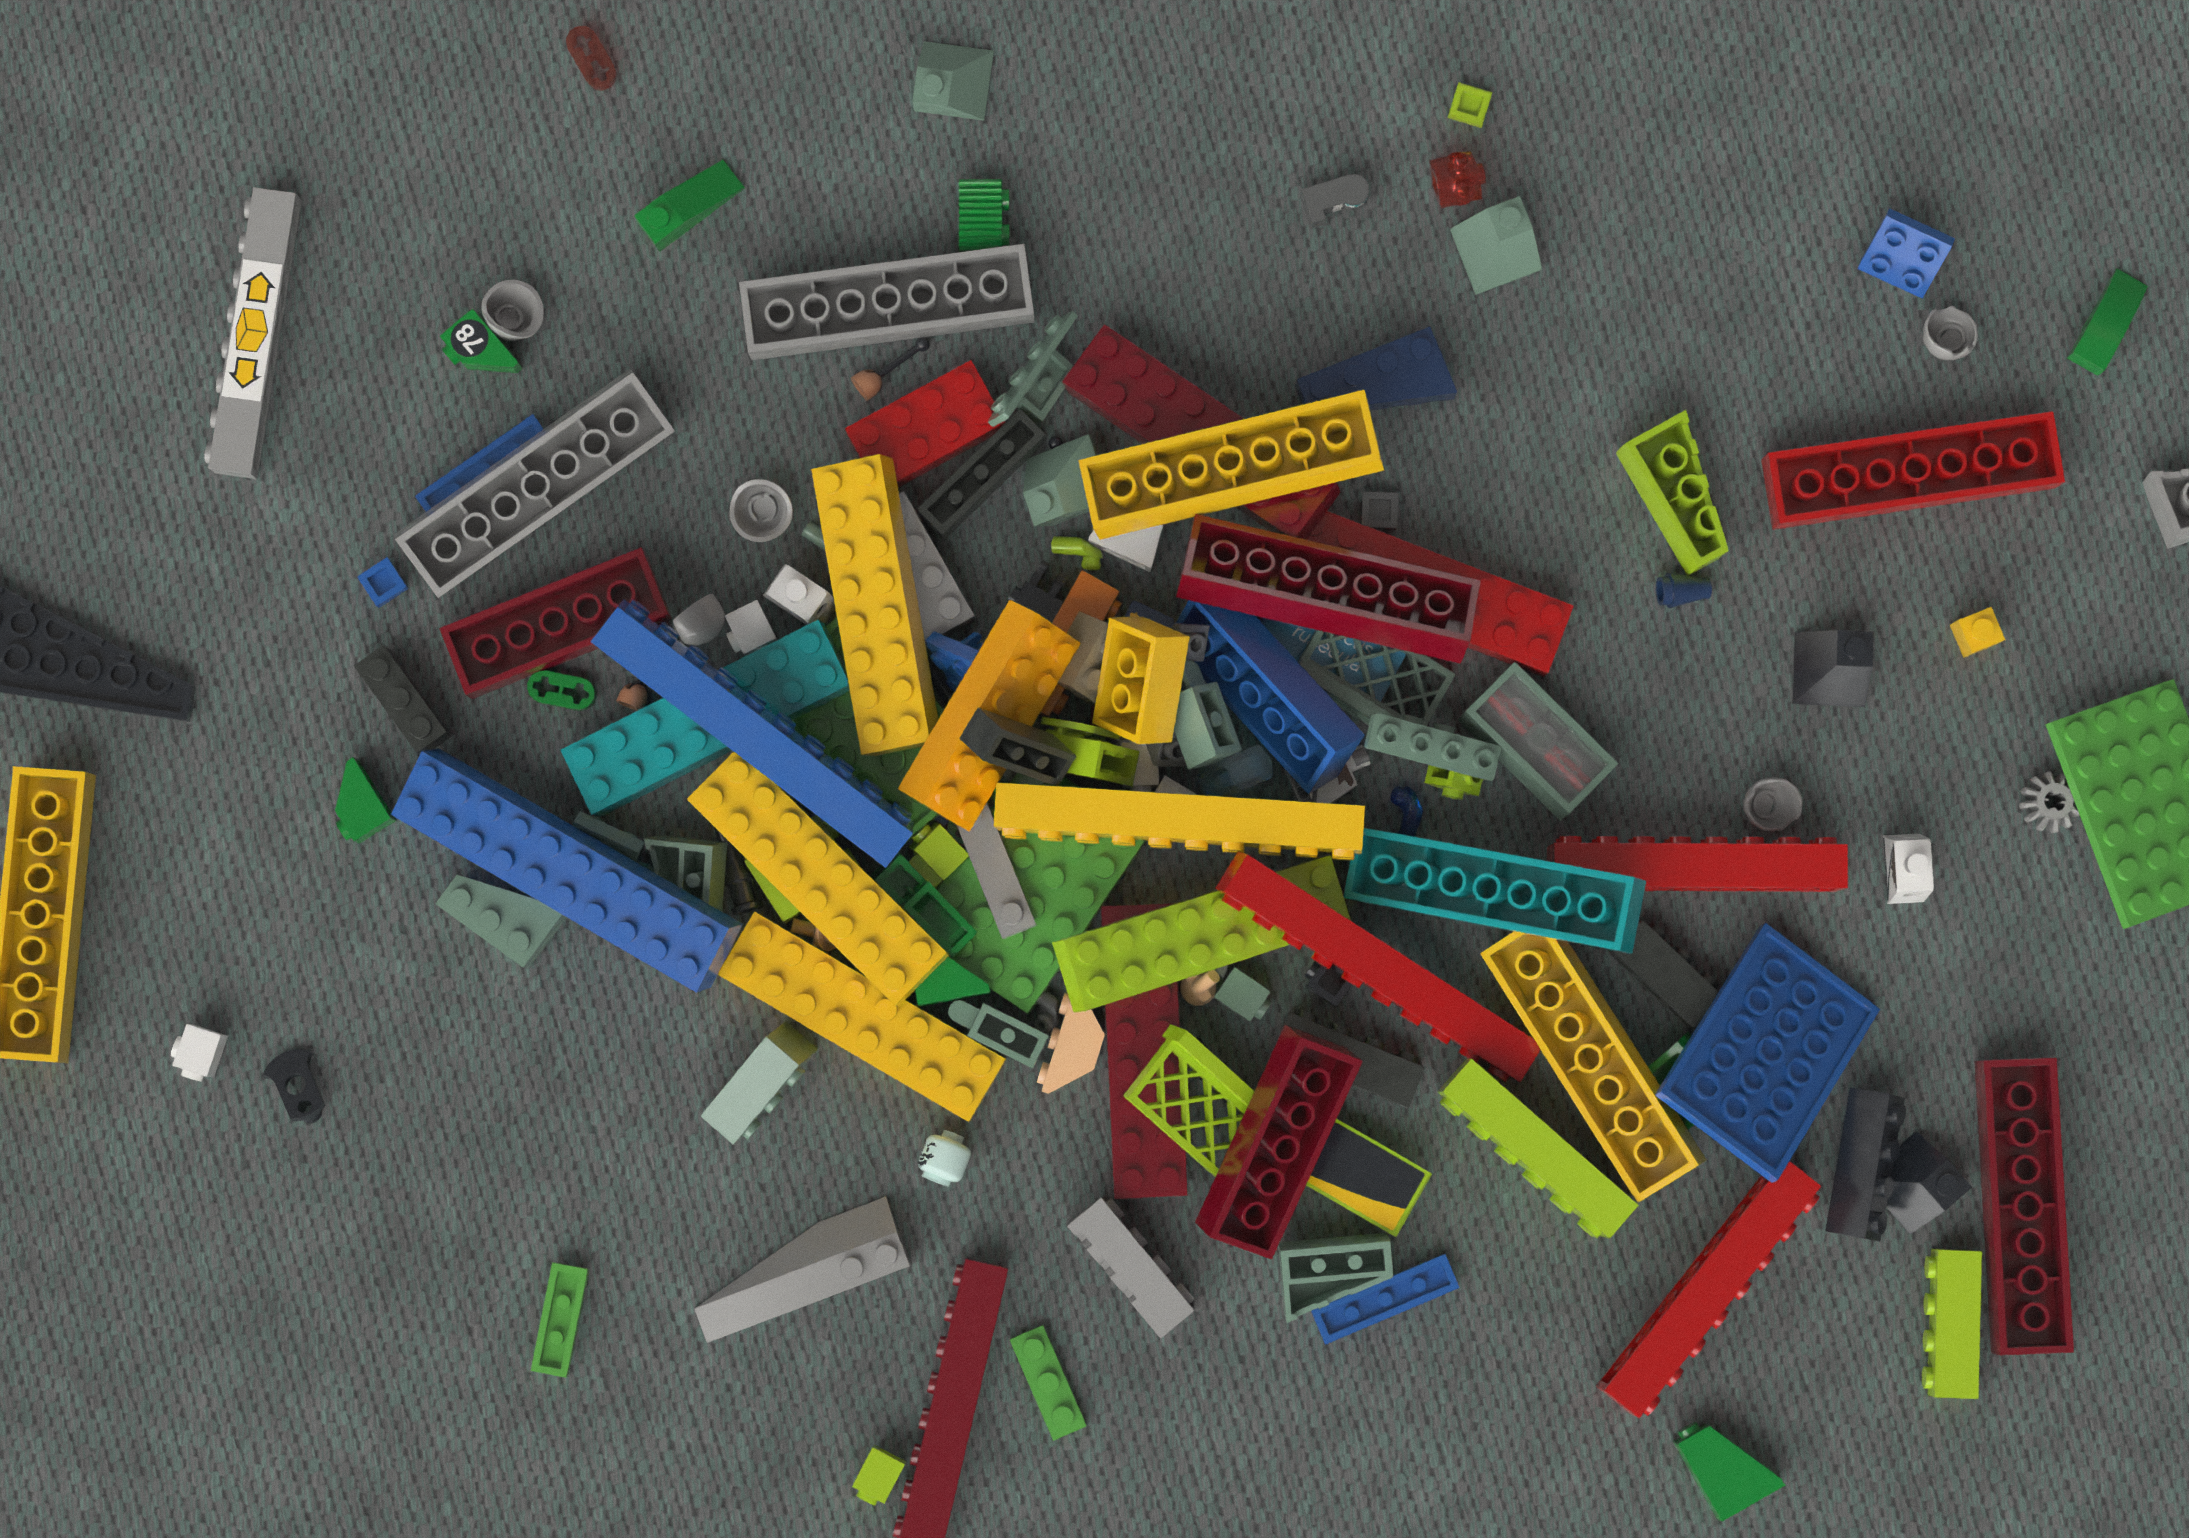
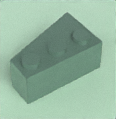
[435,875,567,969]

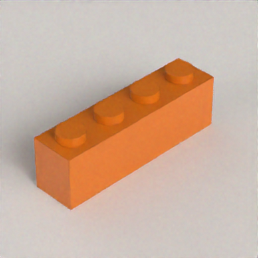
[1039,570,1122,718]

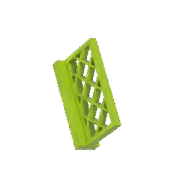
[1124,1025,1254,1177]

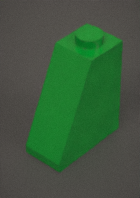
[1673,1422,1785,1522]

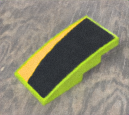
[1306,1119,1432,1237]

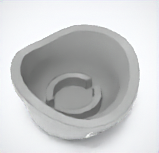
[481,280,544,341]
[730,479,793,542]

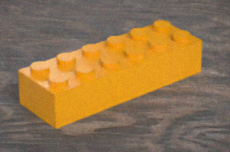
[898,600,1081,832]

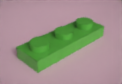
[531,1262,590,1378]
[1010,1325,1087,1441]

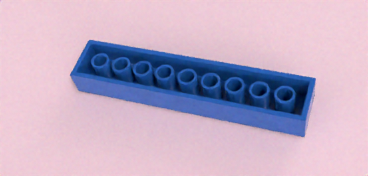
[591,599,914,868]
[391,748,743,993]

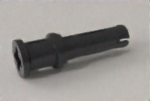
[714,827,764,916]

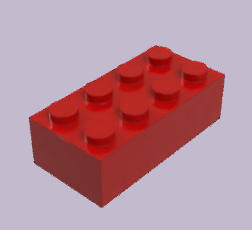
[845,360,1006,488]

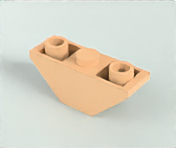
[1037,993,1105,1094]

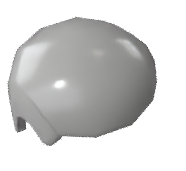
[1923,306,1978,360]
[673,594,725,646]
[1743,777,1803,831]

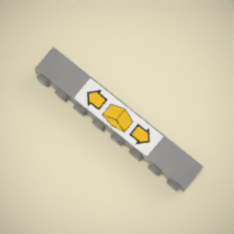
[205,187,302,479]

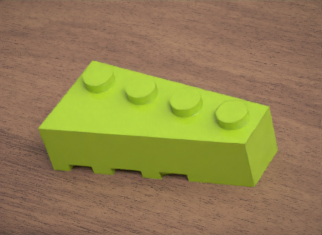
[1616,410,1729,576]

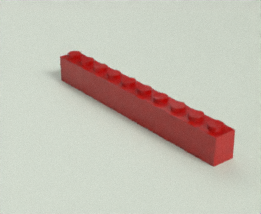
[1215,851,1541,1082]

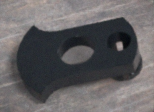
[262,1049,325,1124]

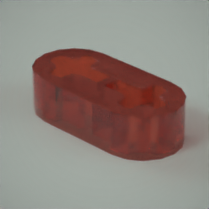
[566,26,617,91]

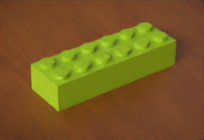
[1437,1059,1639,1239]

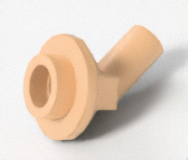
[790,918,836,951]
[1180,970,1220,1006]

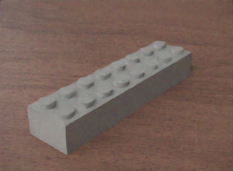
[739,244,1035,360]
[394,369,675,598]

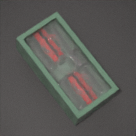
[1458,662,1619,821]

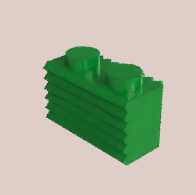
[959,179,1010,252]

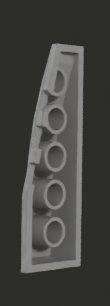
[694,1197,912,1343]

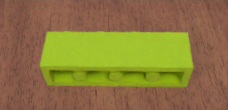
[1922,1249,1982,1399]

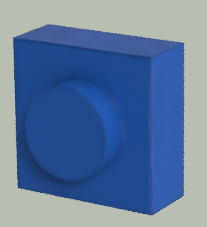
[357,557,409,608]

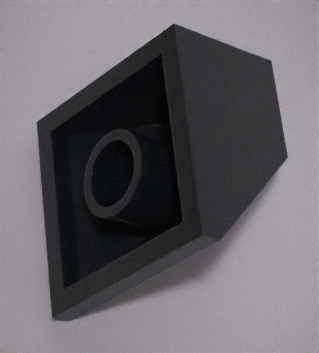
[1792,630,1874,707]
[1886,1131,1972,1234]

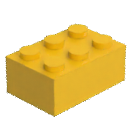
[1092,617,1190,744]

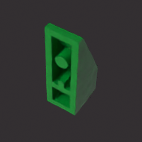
[634,160,745,252]

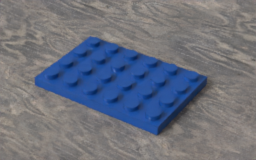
[1655,923,1880,1183]

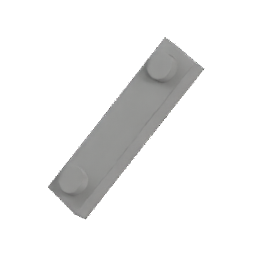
[957,803,1037,939]

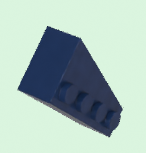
[1295,327,1457,410]

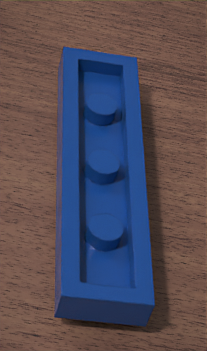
[415,414,543,512]
[1311,1254,1460,1345]

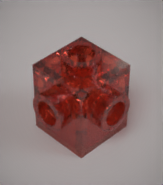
[1429,151,1486,208]

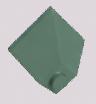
[912,41,994,121]
[1450,196,1542,295]
[1023,434,1098,526]

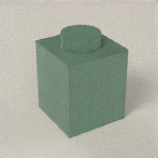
[1214,967,1272,1022]

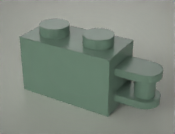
[1174,660,1242,770]
[948,1001,1049,1069]

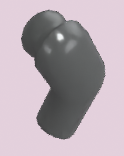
[1034,990,1059,1033]

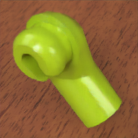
[1051,536,1103,571]

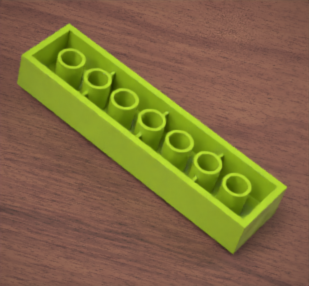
[1052,855,1351,1013]

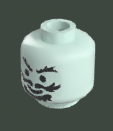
[918,1130,971,1187]

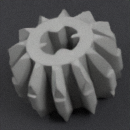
[2019,771,2080,833]

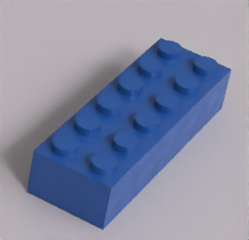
[1175,600,1365,794]

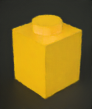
[1950,607,2005,658]

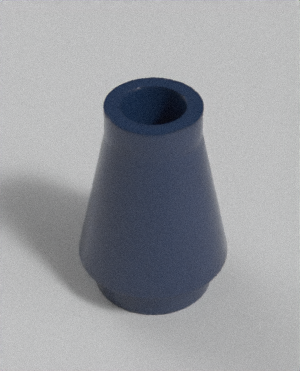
[1656,573,1712,609]

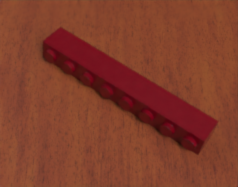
[893,1258,1009,1538]

